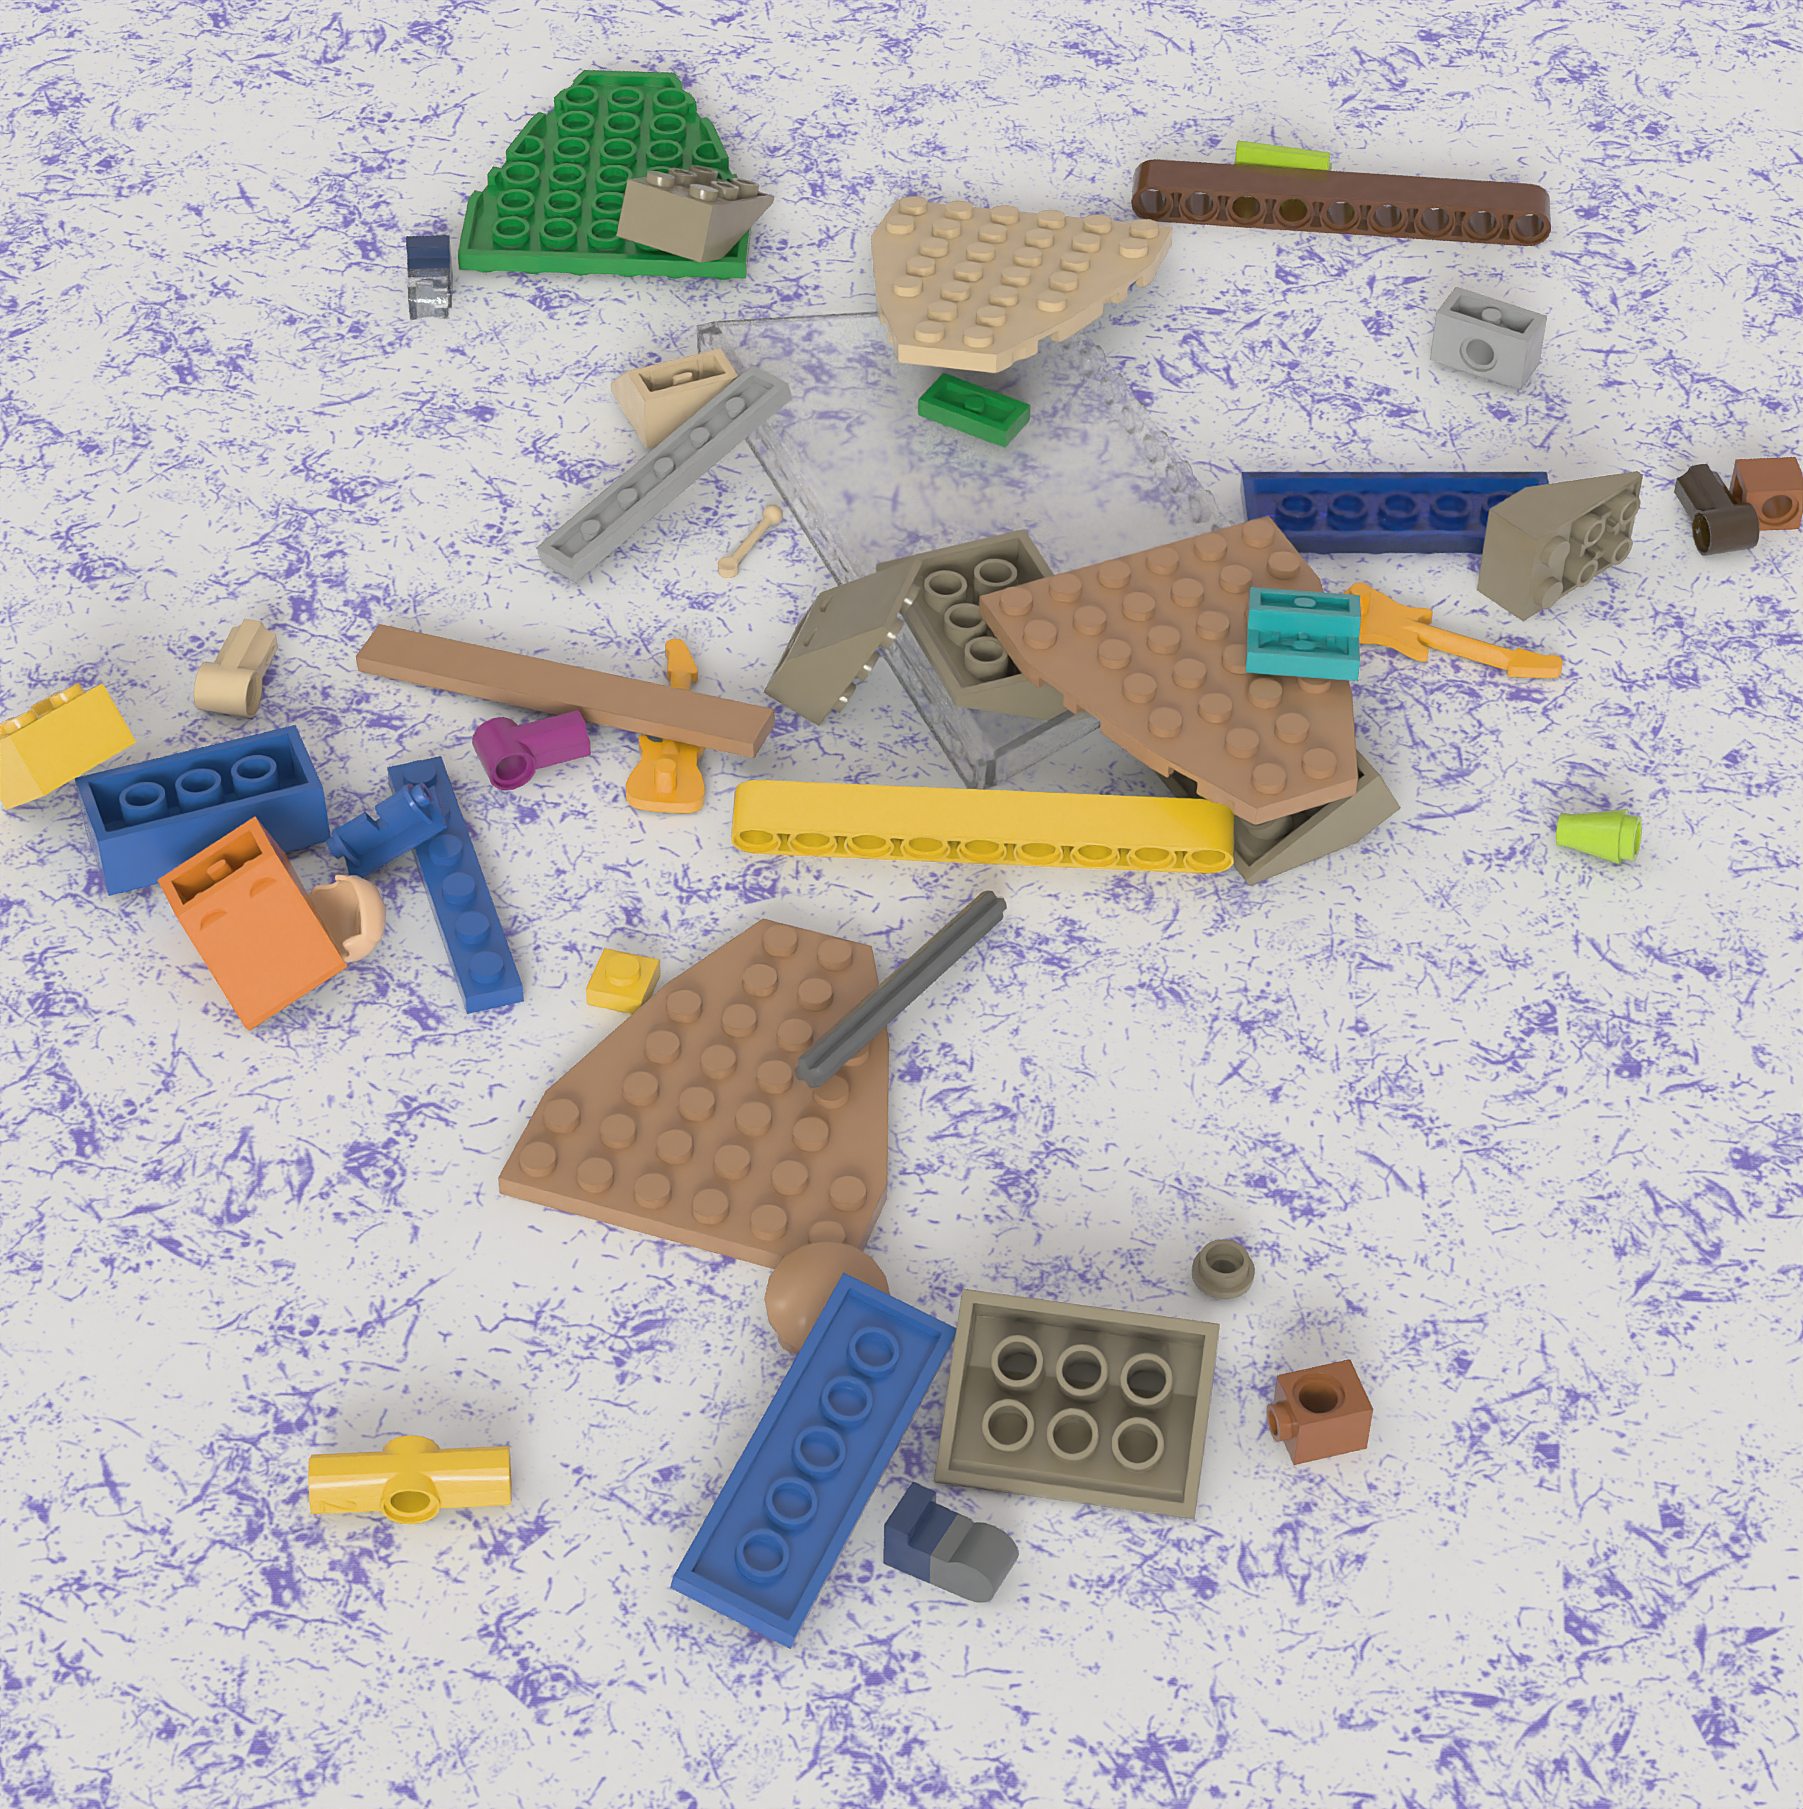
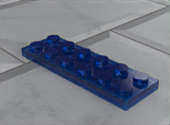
[1240,472,1549,555]

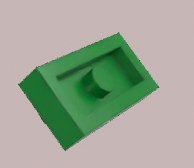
[918,373,1031,448]

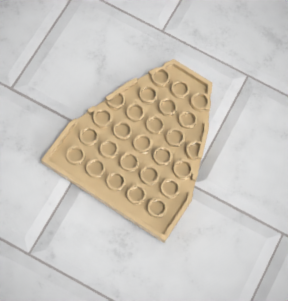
[871,196,1173,373]

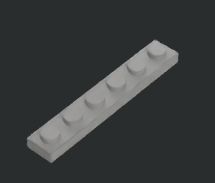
[536,365,792,583]

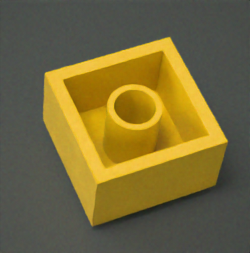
[0,682,136,810]

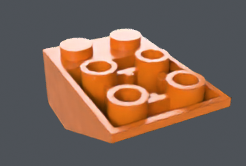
[157,816,348,1031]

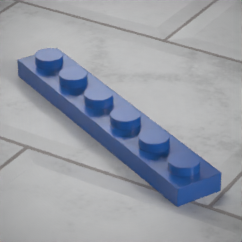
[387,756,524,1014]

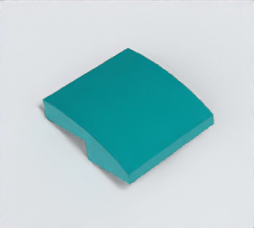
[1246,587,1361,681]

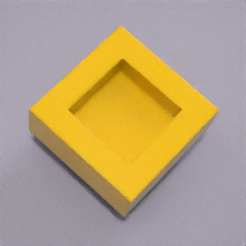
[586,948,660,1014]

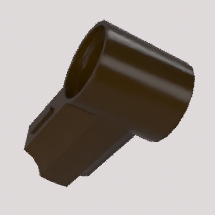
[1674,464,1760,556]

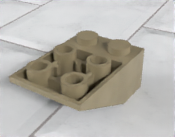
[616,165,775,263]
[1477,471,1643,621]
[763,558,922,726]

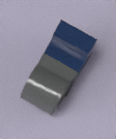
[883,1482,1019,1603]

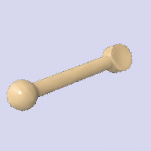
[718,505,783,578]

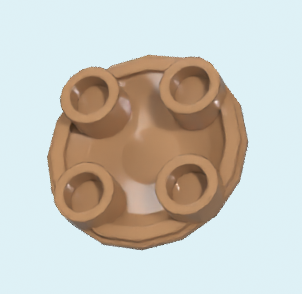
[764,1241,890,1354]

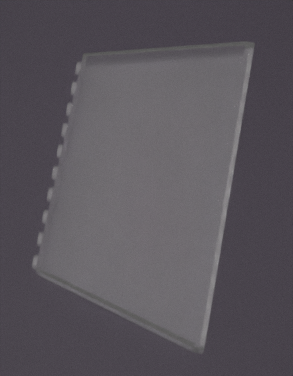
[697,311,1236,790]

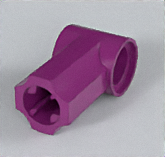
[472,710,591,790]

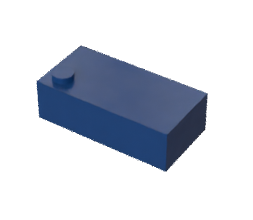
[75,725,331,896]

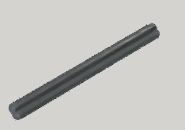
[794,890,1007,1088]

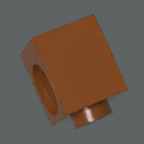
[1729,457,1803,531]
[1266,1359,1373,1465]

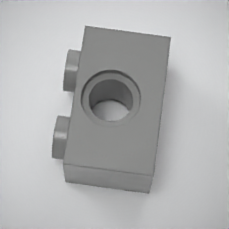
[1430,287,1547,390]

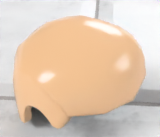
[309,874,386,963]

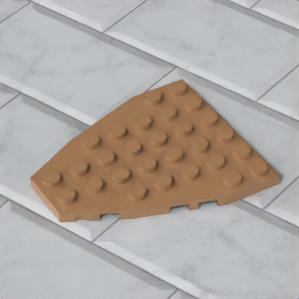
[979,516,1358,825]
[498,918,889,1269]

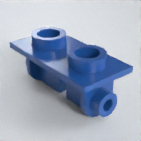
[326,783,447,878]

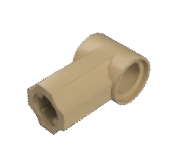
[194,619,278,718]

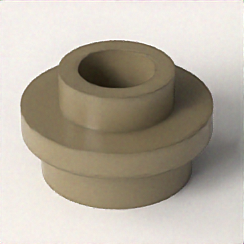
[1192,1239,1255,1299]

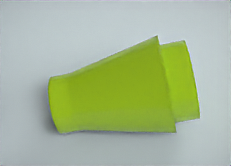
[1556,809,1642,865]

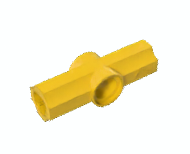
[308,1435,512,1524]

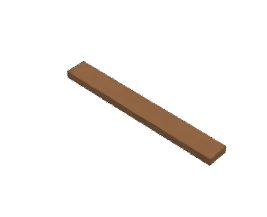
[356,624,775,758]

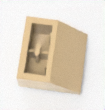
[611,348,739,449]

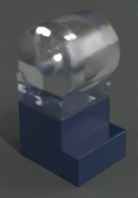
[406,235,453,320]

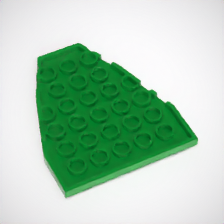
[458,70,751,280]

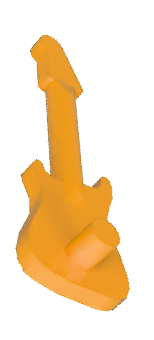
[1343,582,1563,678]
[626,639,706,813]

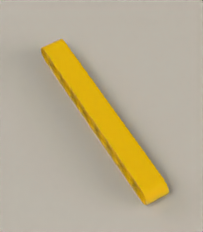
[731,780,1234,874]

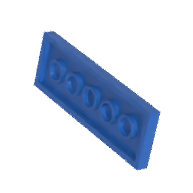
[670,1273,956,1649]

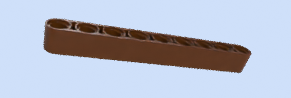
[1131,159,1551,246]

